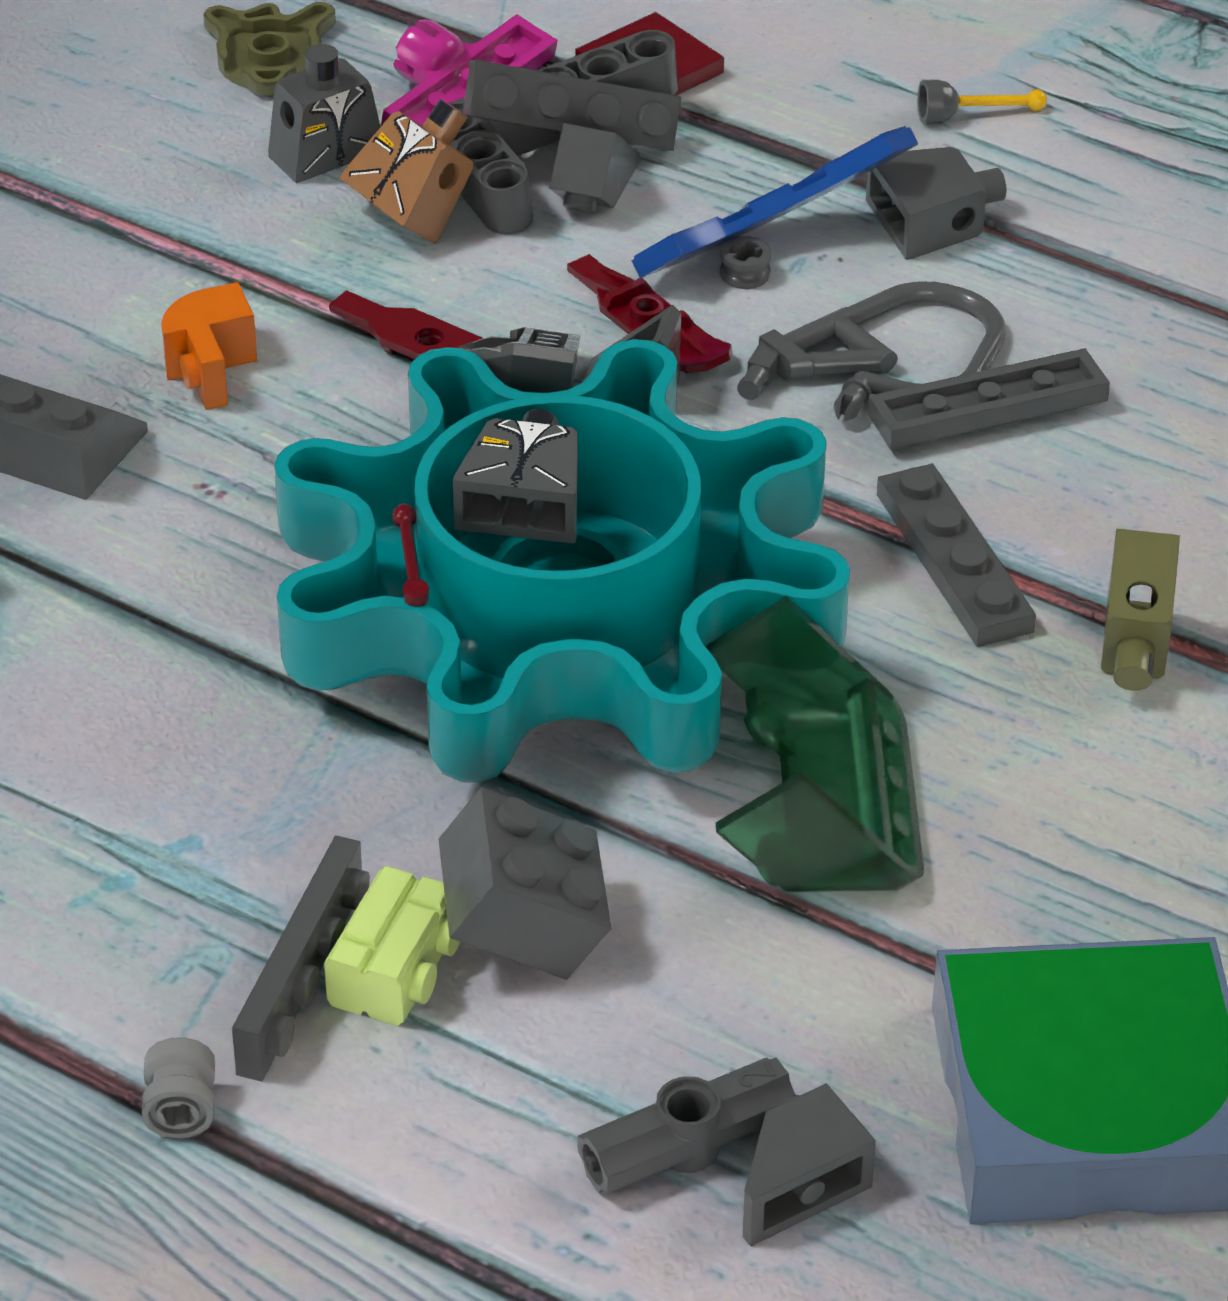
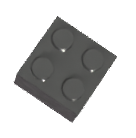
[438,787,612,980]

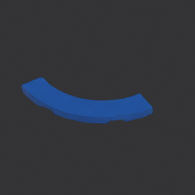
[631,126,919,278]

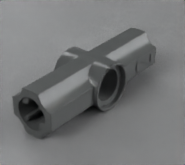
[577,1057,796,1194]

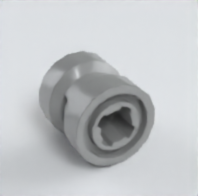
[142,1037,215,1139]

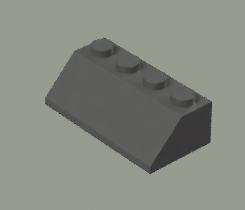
[0,374,148,500]

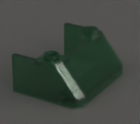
[705,596,924,892]

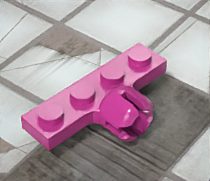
[381,14,558,126]

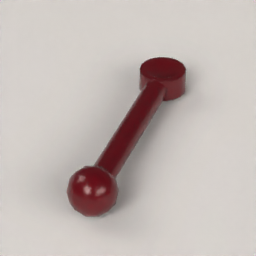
[392,503,429,607]

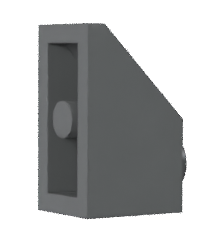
[549,123,640,213]
[742,1083,876,1247]

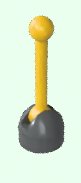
[917,79,1047,123]

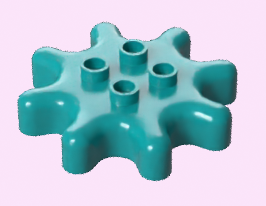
[274,339,850,783]

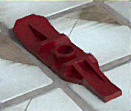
[567,254,733,374]
[329,290,484,359]

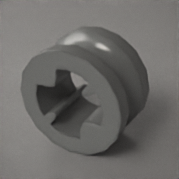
[720,236,771,289]

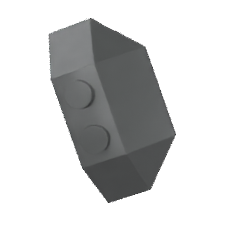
[458,327,581,393]

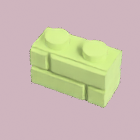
[324,866,460,1026]

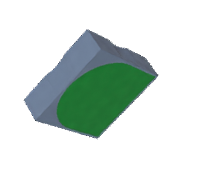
[932,937,1228,1224]

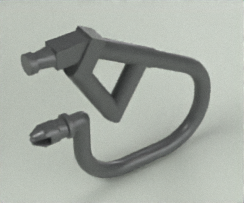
[737,281,1006,421]

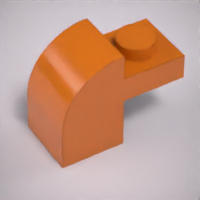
[161,282,257,410]

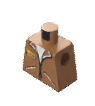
[339,99,473,244]

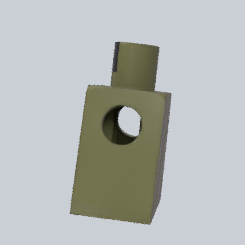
[1101,528,1180,691]

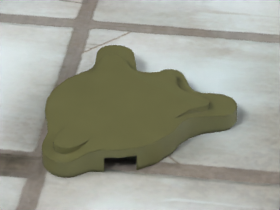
[203,2,336,96]

